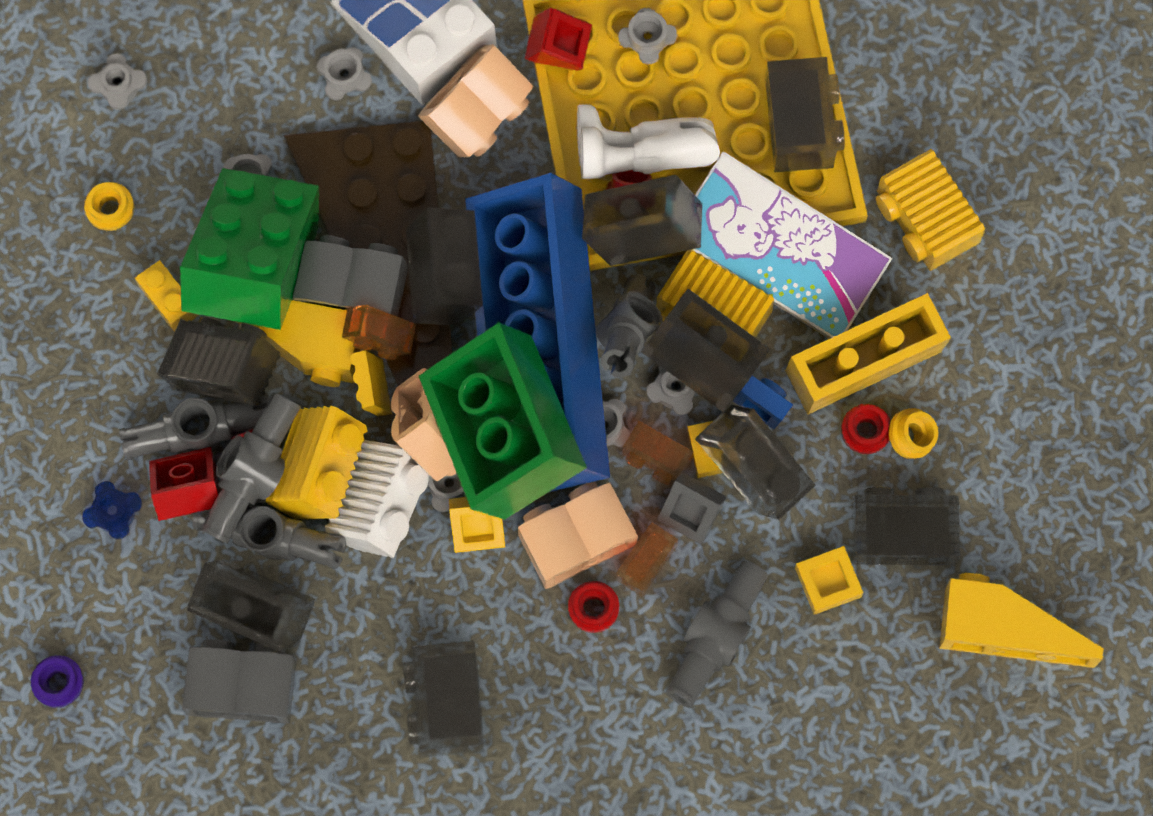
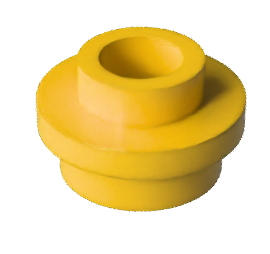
[84,182,135,231]
[889,408,938,459]

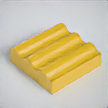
[350,350,392,416]

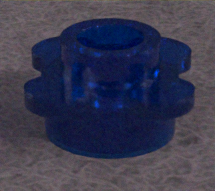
[82,481,142,539]

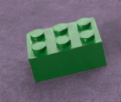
[180,168,319,330]
[418,323,587,520]

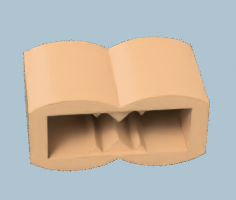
[418,44,534,157]
[391,368,456,481]
[518,482,638,589]

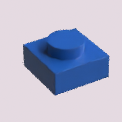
[733,375,793,430]

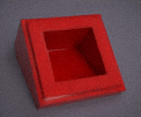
[525,7,592,71]

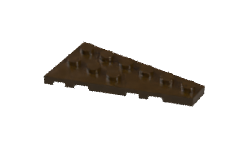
[284,121,453,386]

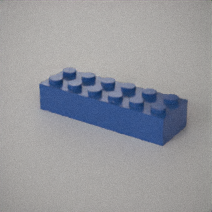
[465,173,610,492]

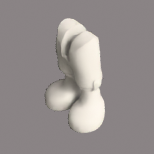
[577,105,720,179]

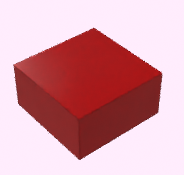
[149,447,220,521]

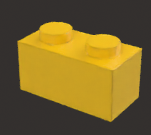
[135,260,199,333]

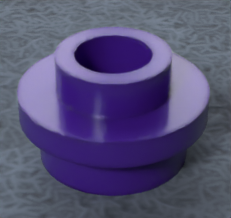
[31,655,84,708]

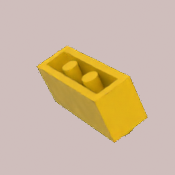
[785,293,951,415]

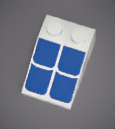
[330,0,497,105]

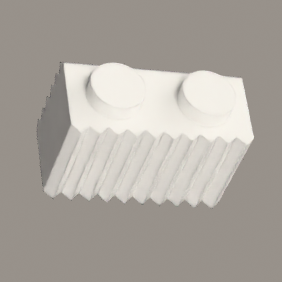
[325,440,429,558]

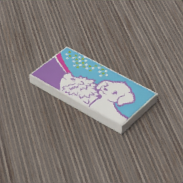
[669,151,893,339]

